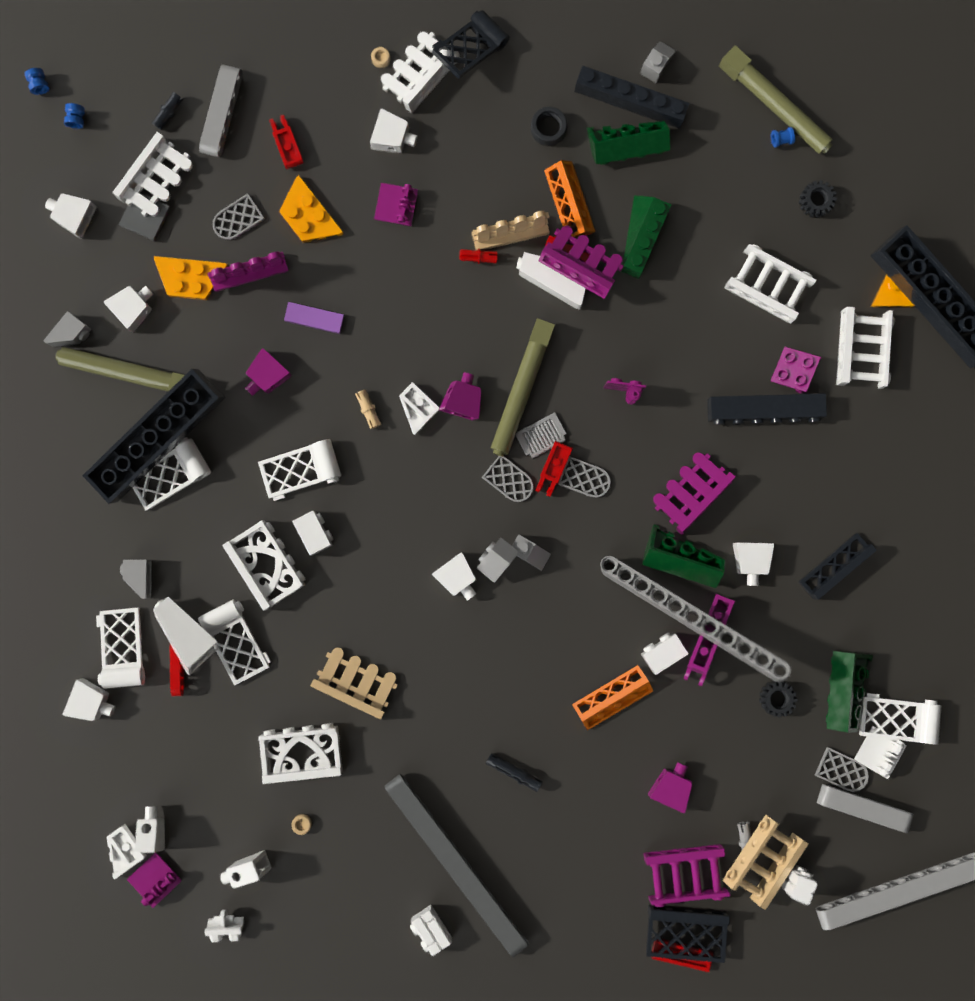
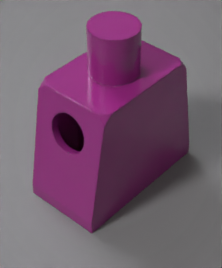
[245,348,292,396]
[439,373,481,421]
[648,762,692,813]

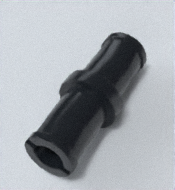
[151,92,183,130]

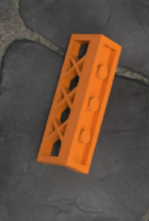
[544,160,595,238]
[572,665,653,731]

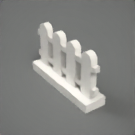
[381,32,460,113]
[112,132,193,217]

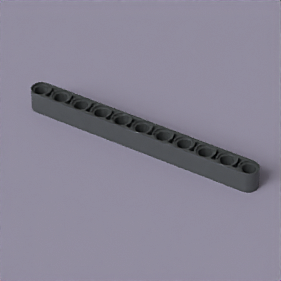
[384,774,529,958]

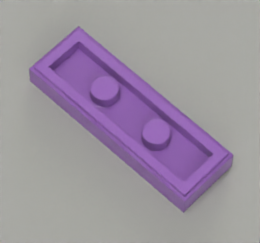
[284,302,344,334]

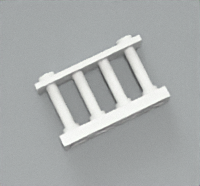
[724,244,816,324]
[836,307,895,389]

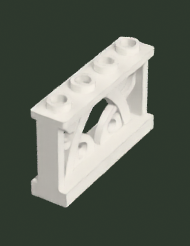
[222,520,306,611]
[259,723,343,784]

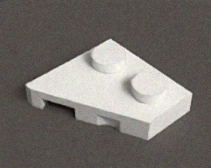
[399,382,440,435]
[107,824,147,880]

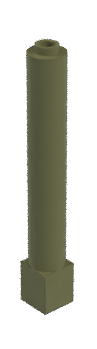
[719,45,833,154]
[491,318,555,457]
[56,347,185,392]

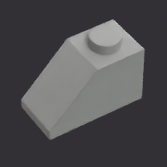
[640,41,676,83]
[43,311,91,347]
[512,535,551,571]
[120,560,152,599]

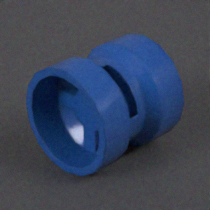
[25,68,49,95]
[64,103,85,129]

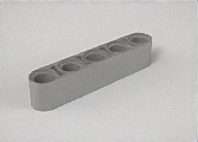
[199,64,242,157]
[817,784,914,833]

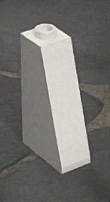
[516,252,586,310]
[153,597,219,675]

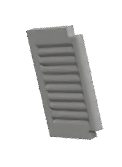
[515,412,566,459]

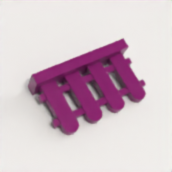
[538,226,623,299]
[208,251,288,292]
[653,453,735,535]

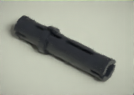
[486,753,543,792]

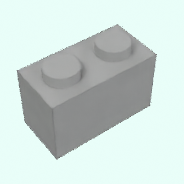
[476,538,519,583]

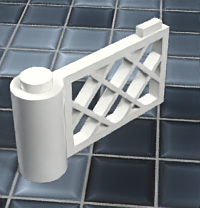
[133,437,211,511]
[258,439,341,501]
[198,599,271,686]
[96,608,145,689]
[859,693,941,745]

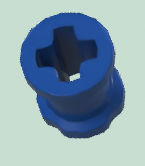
[771,127,795,148]

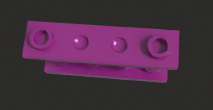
[643,844,730,907]

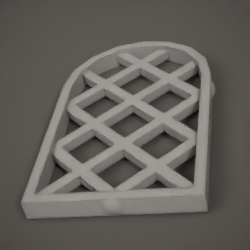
[213,193,264,240]
[482,456,533,502]
[558,456,610,498]
[815,747,869,792]

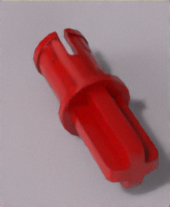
[459,249,497,264]

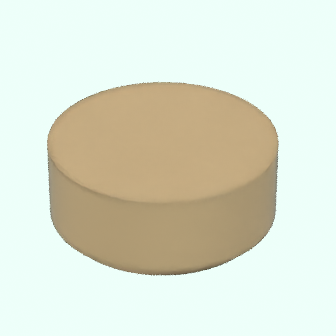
[371,47,390,68]
[292,814,312,835]

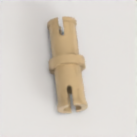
[355,389,381,429]

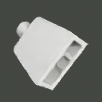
[370,109,417,153]
[45,194,97,239]
[104,286,154,333]
[733,543,774,586]
[432,552,476,601]
[63,678,115,721]
[134,807,165,853]
[221,850,272,888]

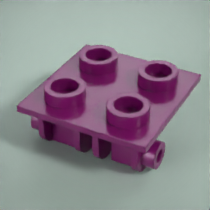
[374,183,418,226]
[771,347,821,394]
[603,378,646,405]
[127,852,182,908]

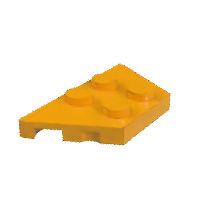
[279,175,343,243]
[154,256,228,300]
[871,274,914,307]

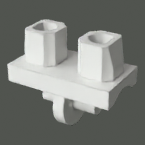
[205,910,244,942]

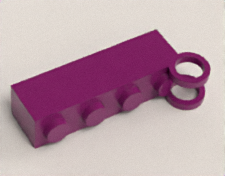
[684,594,735,687]

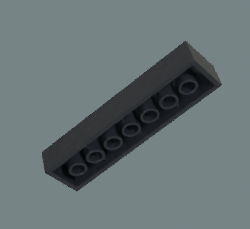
[870,225,975,368]
[82,369,225,504]

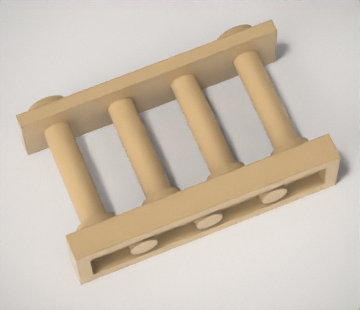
[723,815,808,910]

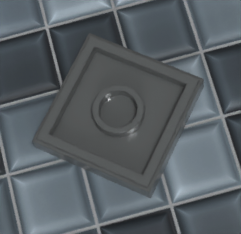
[119,193,171,242]

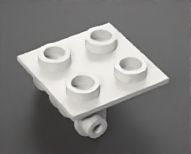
[854,726,907,779]

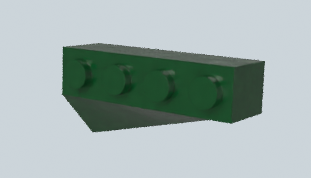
[587,121,670,165]
[621,196,672,279]
[642,524,725,588]
[826,651,873,733]

